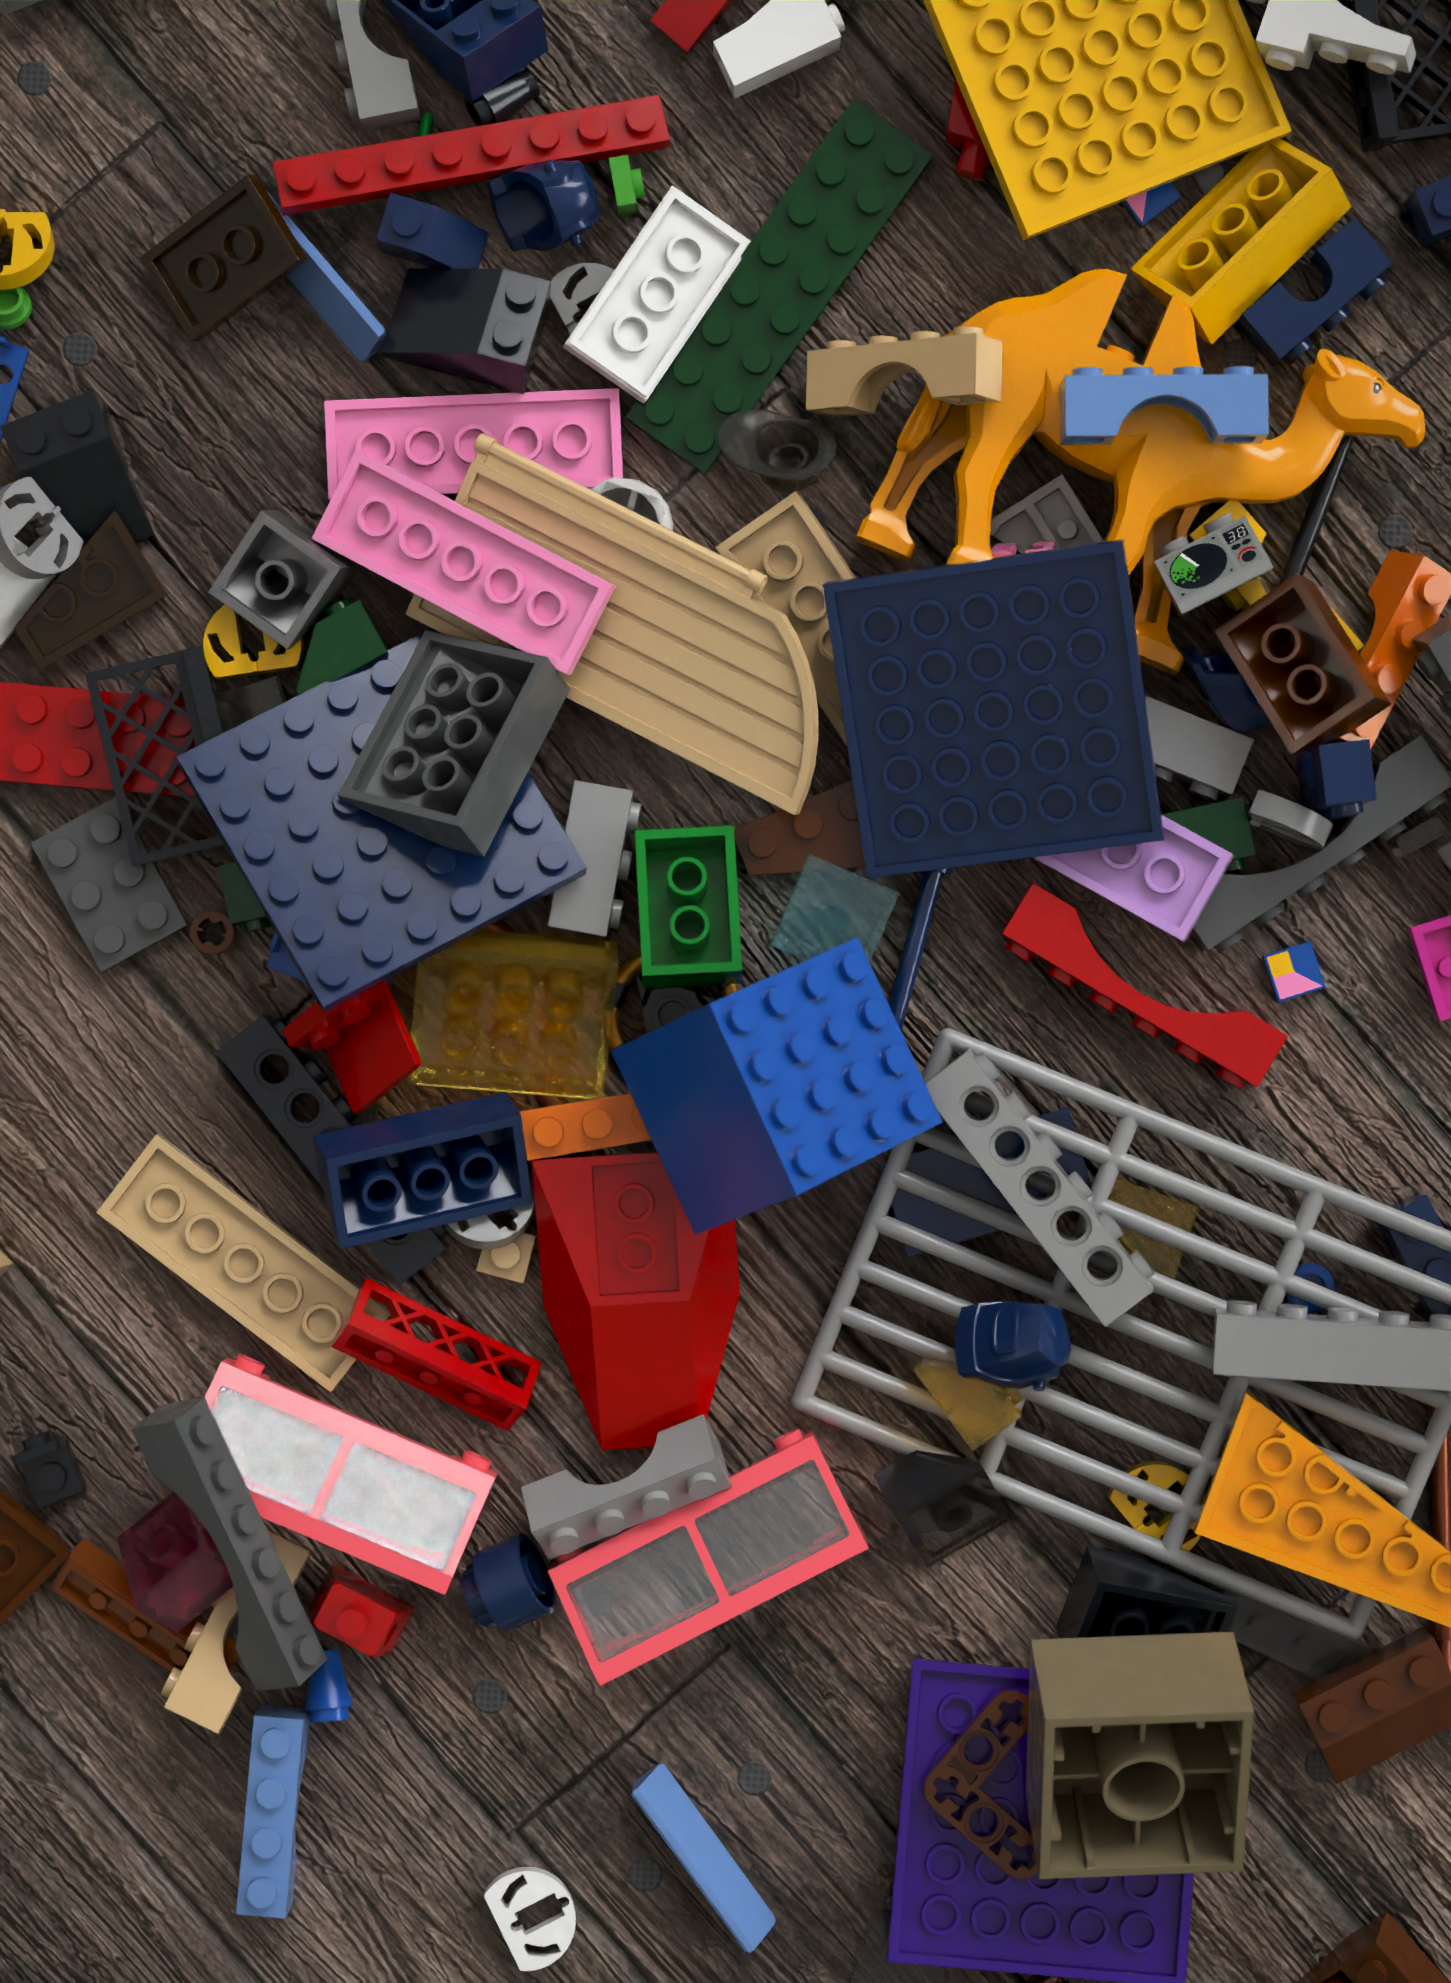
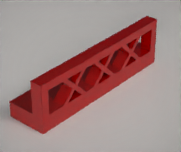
[331,1278,542,1431]

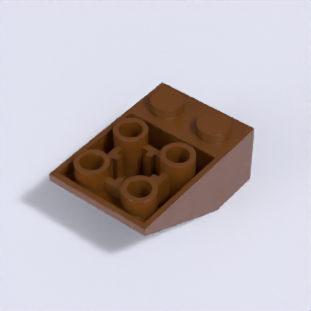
[1296,1911,1450,1983]

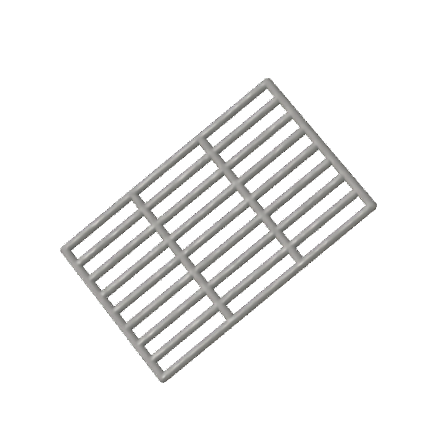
[791,1028,1451,1641]

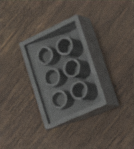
[338,630,570,857]

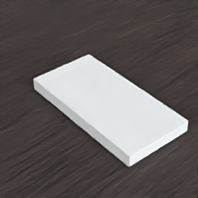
[563,185,751,404]

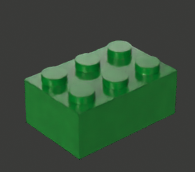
[635,825,742,989]

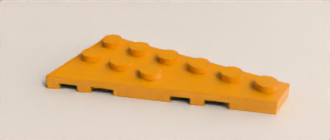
[1194,1390,1451,1628]

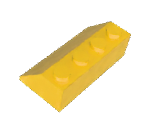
[1130,138,1352,345]

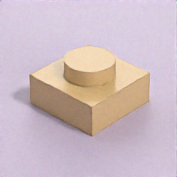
[476,1224,537,1284]

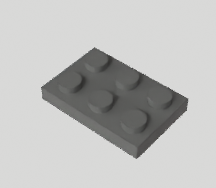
[30,797,190,973]

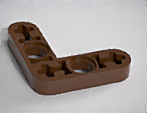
[922,1688,1038,1880]

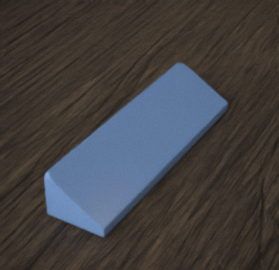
[265,189,387,363]
[631,1763,776,1953]

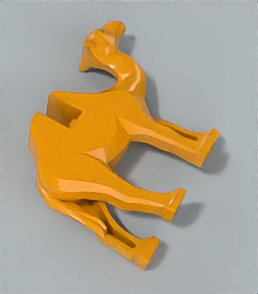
[856,269,1425,675]

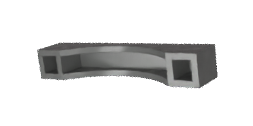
[1190,735,1451,953]
[131,1397,327,1692]

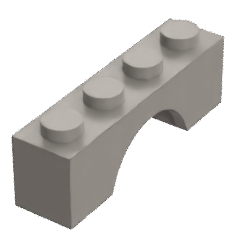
[326,0,421,132]
[521,1414,732,1560]

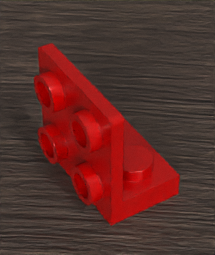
[282,980,421,1113]

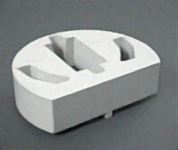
[484,1867,576,1971]

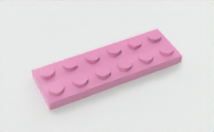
[324,388,623,500]
[311,450,616,675]

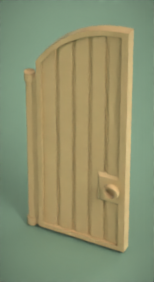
[405,433,819,815]

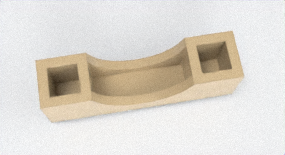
[806,326,1003,418]
[161,1530,310,1735]

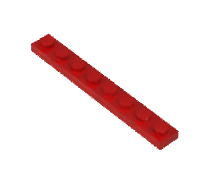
[272,95,670,216]

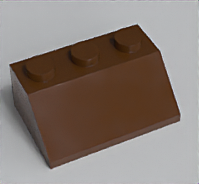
[1214,573,1391,755]
[1290,1627,1451,1784]

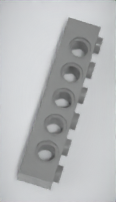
[925,1048,1155,1327]

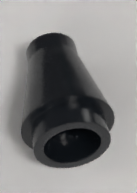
[464,69,540,126]

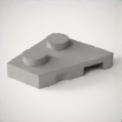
[990,474,1104,554]

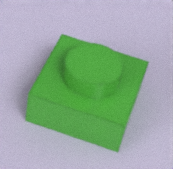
[609,155,645,218]

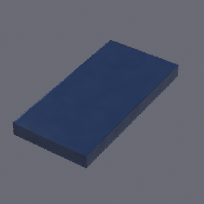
[879,1107,1092,1258]

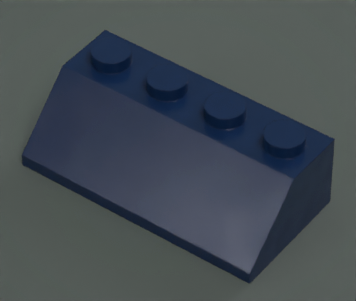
[313,1092,533,1249]

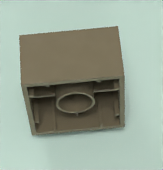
[1026,1632,1254,1879]

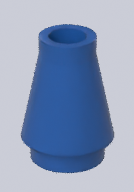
[304,1650,353,1723]

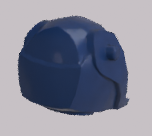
[487,160,600,251]
[1183,644,1270,733]
[955,1302,1071,1391]

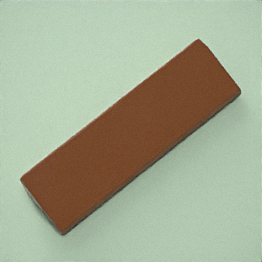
[49,1539,239,1672]

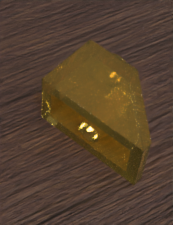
[913,1357,1024,1451]

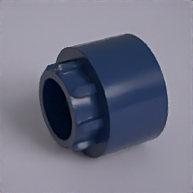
[461,1533,556,1632]

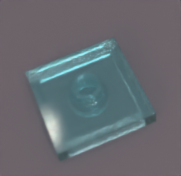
[770,853,900,962]

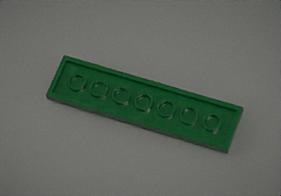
[625,99,933,476]

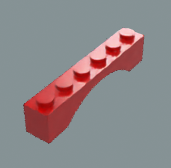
[999,883,1288,1090]

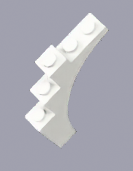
[713,0,846,99]
[1246,0,1416,75]

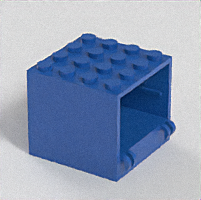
[611,937,943,1235]

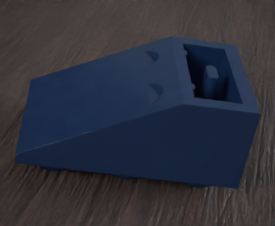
[381,0,548,102]

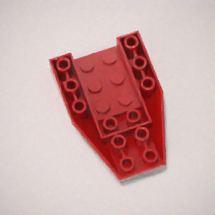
[531,1152,740,1450]

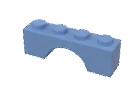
[1060,366,1269,445]
[236,1704,309,1919]

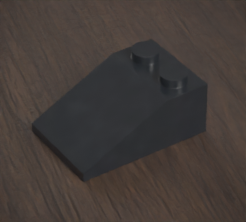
[381,268,551,394]
[0,390,156,548]
[1056,1547,1239,1638]

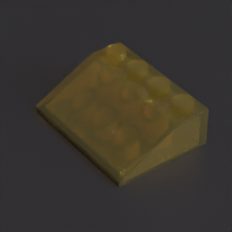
[407,930,619,1099]

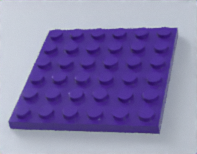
[886,1658,1194,1983]

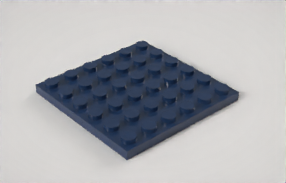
[823,539,1164,878]
[177,628,587,1013]

